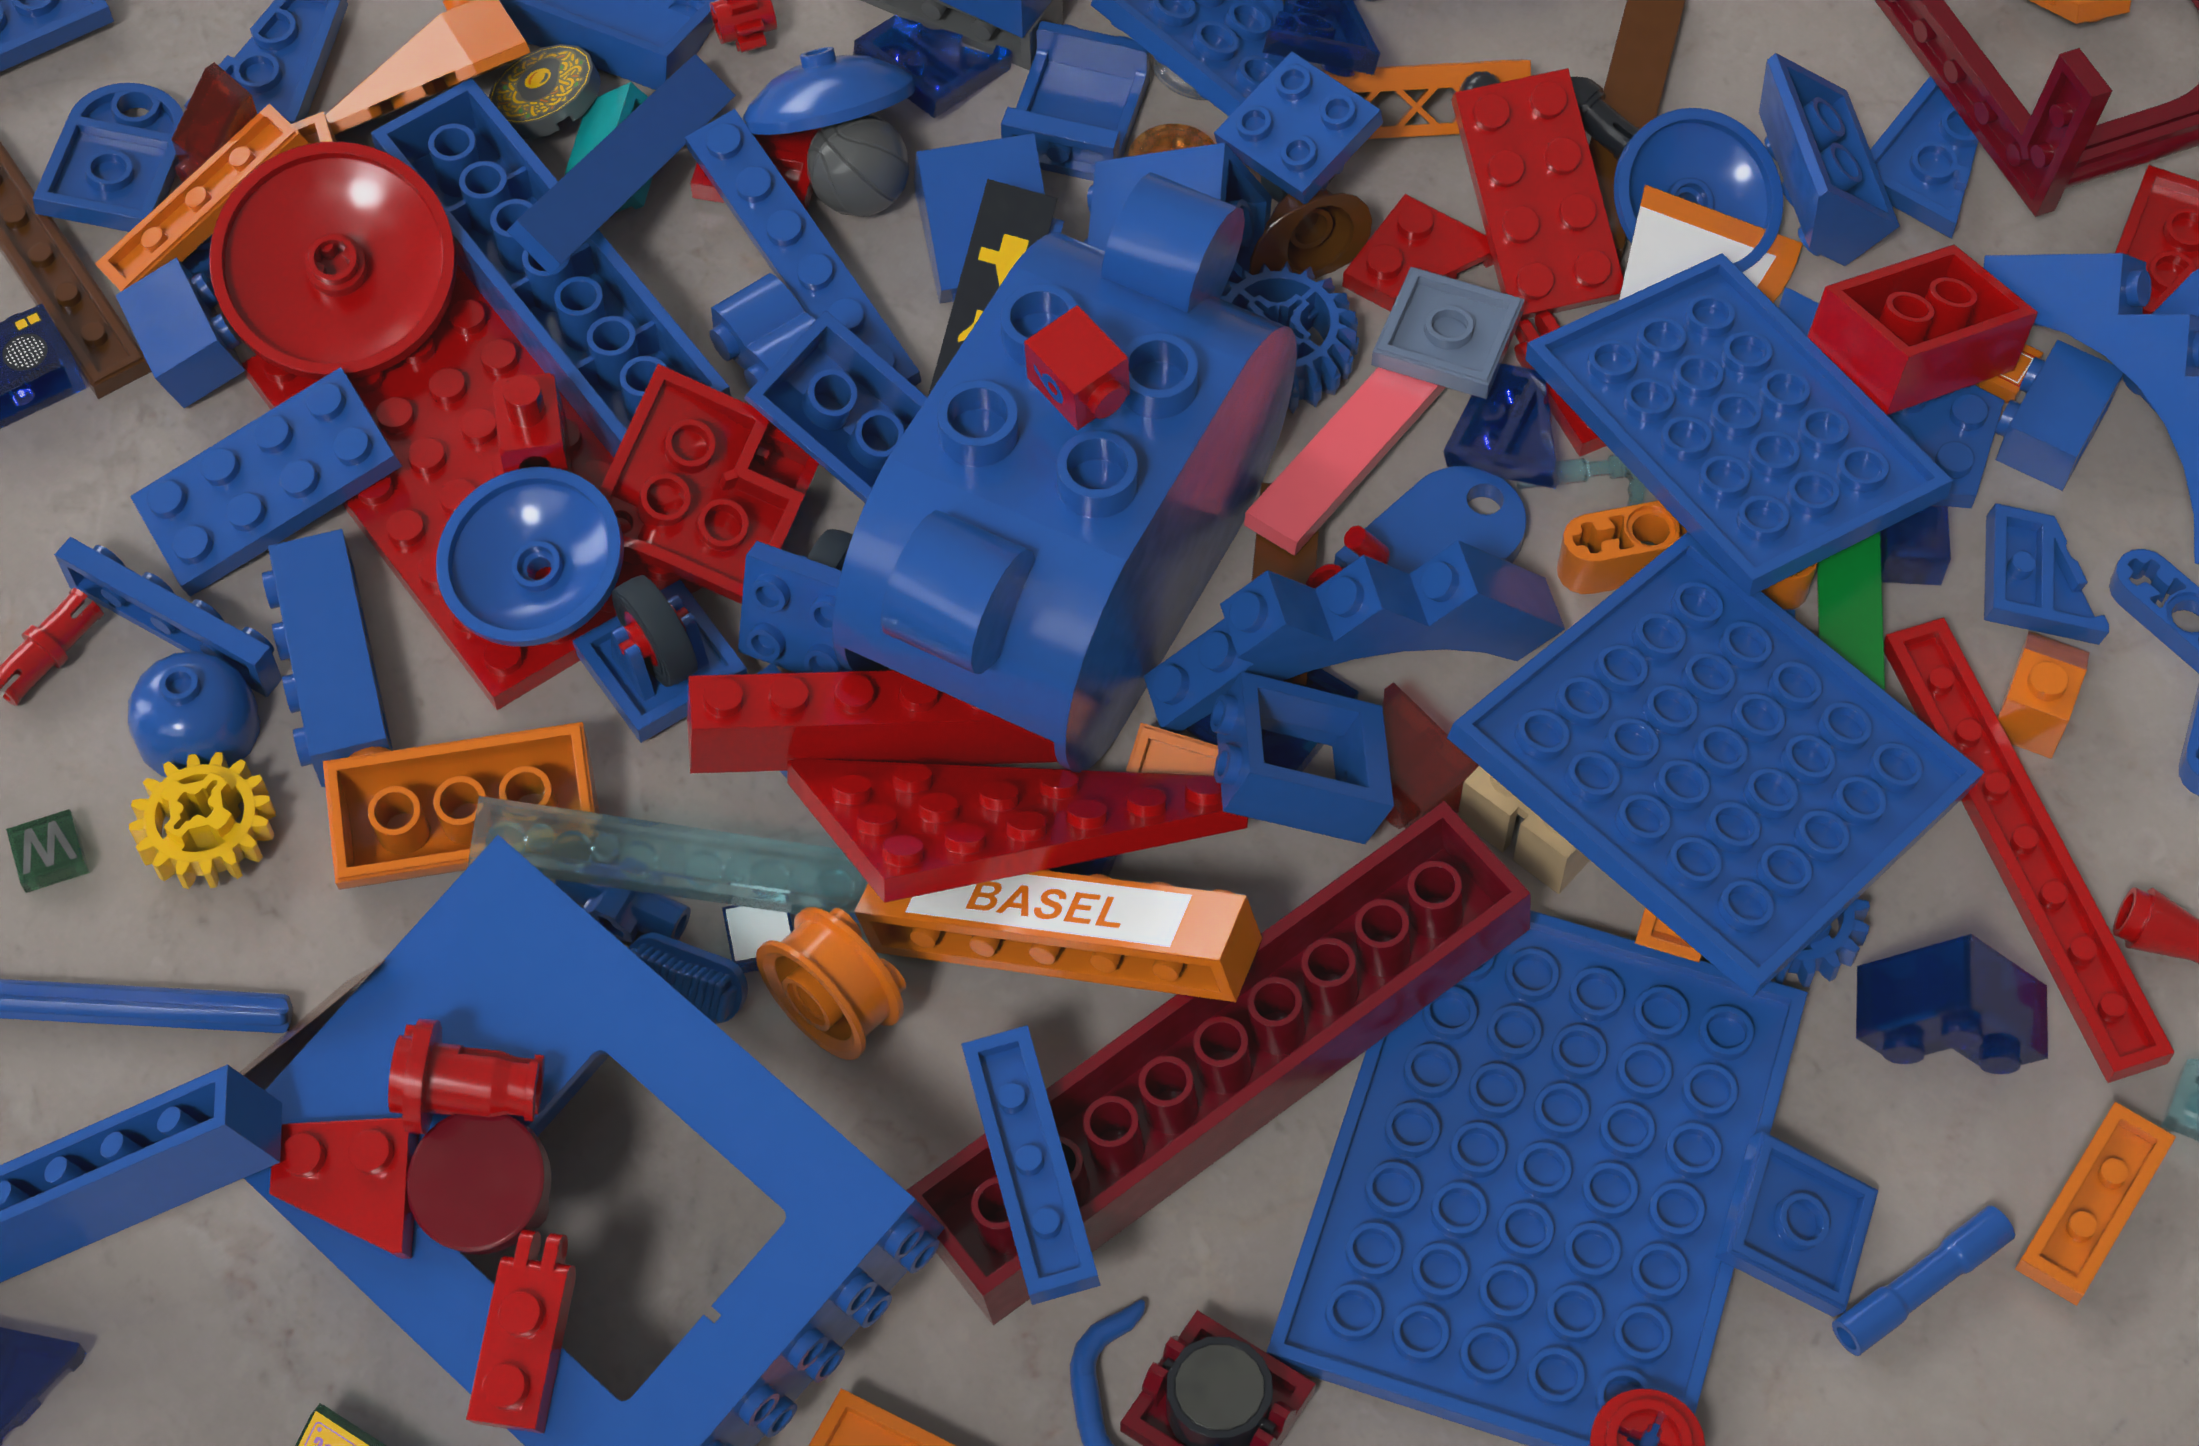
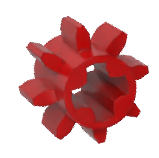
[710,0,777,53]

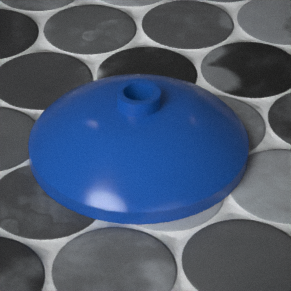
[743,47,916,135]
[1614,108,1783,272]
[436,467,624,647]

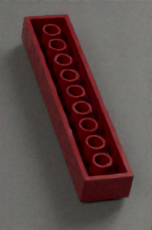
[906,801,1531,1326]

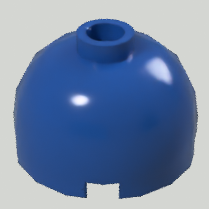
[128,651,260,777]

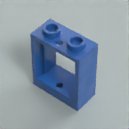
[1210,671,1394,844]

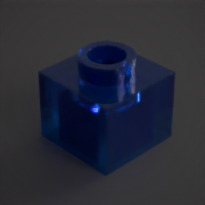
[1880,506,1951,586]

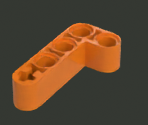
[1557,501,1817,610]

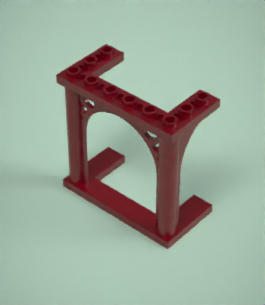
[1875,0,2199,217]

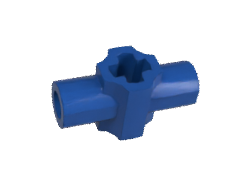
[555,854,691,943]

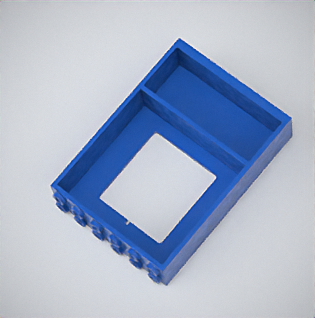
[244,835,945,1446]

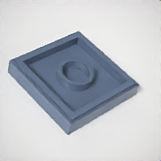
[1371,267,1525,399]

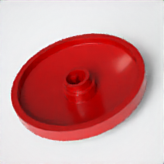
[210,142,457,380]

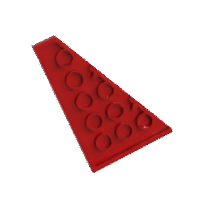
[787,758,1248,903]

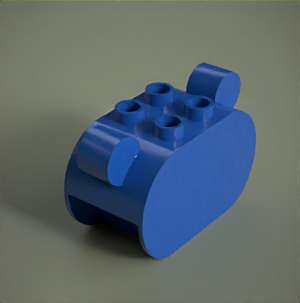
[832,172,1297,773]

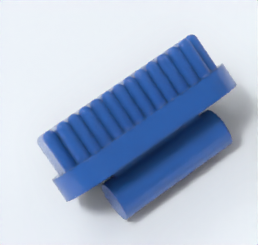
[628,933,748,1024]

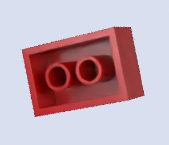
[1807,244,2038,415]

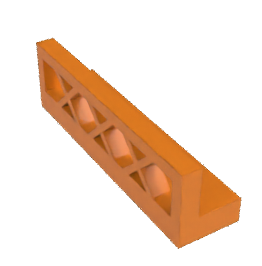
[1321,59,1531,139]

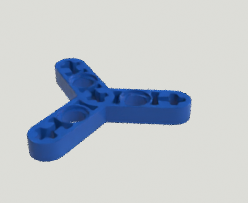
[2109,549,2199,796]

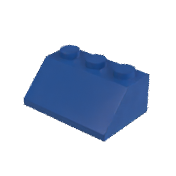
[1759,53,1900,266]
[744,309,927,503]

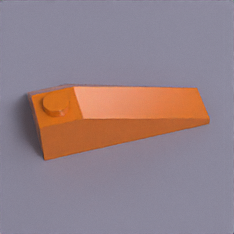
[325,0,531,135]

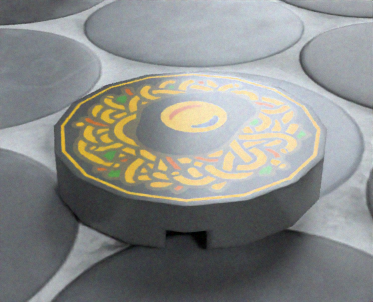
[488,44,601,139]

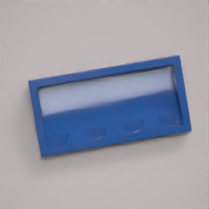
[499,0,718,90]

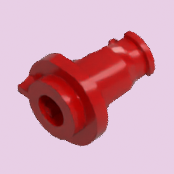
[388,1018,545,1135]

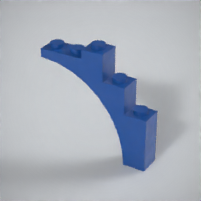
[1984,253,2199,564]
[1144,540,1565,733]

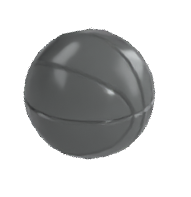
[807,114,909,217]

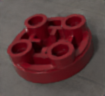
[406,1114,551,1255]

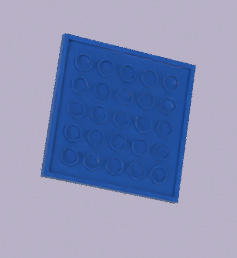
[1447,532,1984,998]

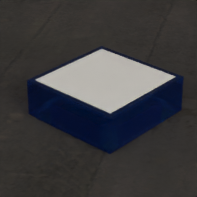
[722,895,793,973]

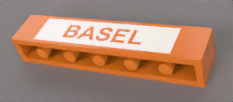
[854,869,1262,1002]

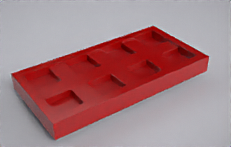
[1451,68,1624,321]

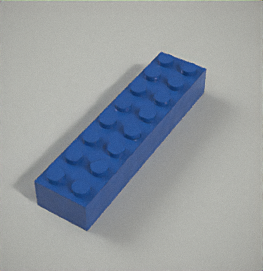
[371,78,731,458]

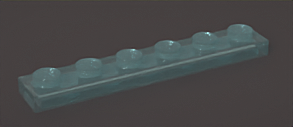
[468,796,868,923]

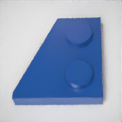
[1984,503,2109,645]

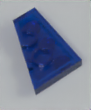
[1263,0,1380,77]

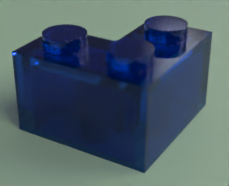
[1856,934,2048,1074]

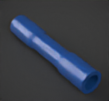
[1832,1205,2015,1356]

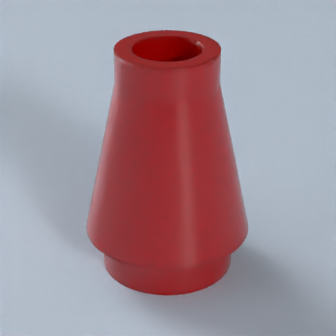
[2113,887,2199,964]

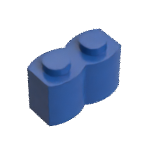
[709,273,815,389]

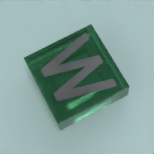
[6,809,90,893]

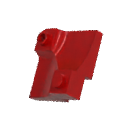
[599,364,819,604]

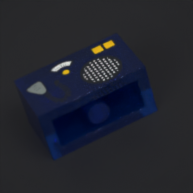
[0,304,86,429]

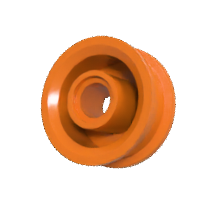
[756,907,906,1060]

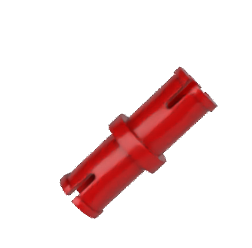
[0,588,104,706]

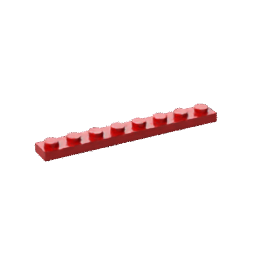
[1884,617,2175,1083]

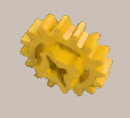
[129,752,276,889]

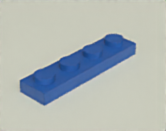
[54,537,282,697]
[961,1025,1101,1305]

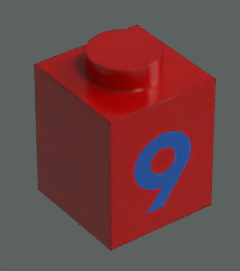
[1024,305,1130,431]

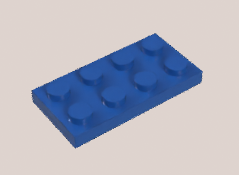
[130,367,402,597]

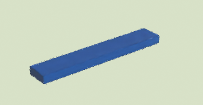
[507,54,736,275]

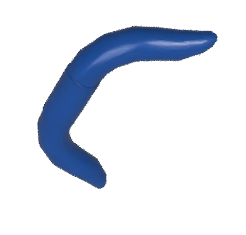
[1069,1299,1146,1446]

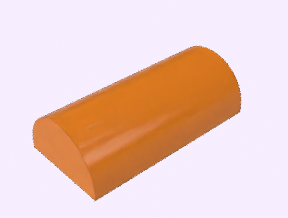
[323,722,602,890]

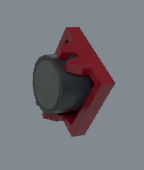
[1120,1310,1316,1446]

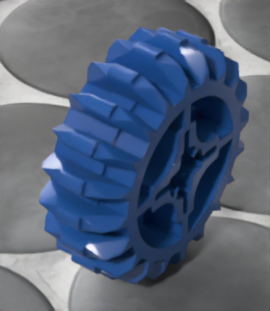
[1220,261,1359,414]

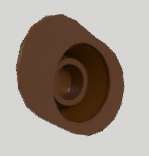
[1249,188,1372,279]

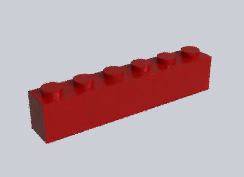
[687,670,1058,774]

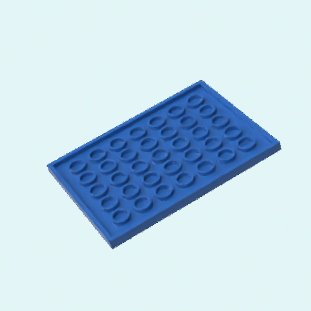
[1266,910,1808,1446]

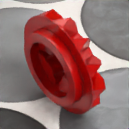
[1589,1389,1705,1446]

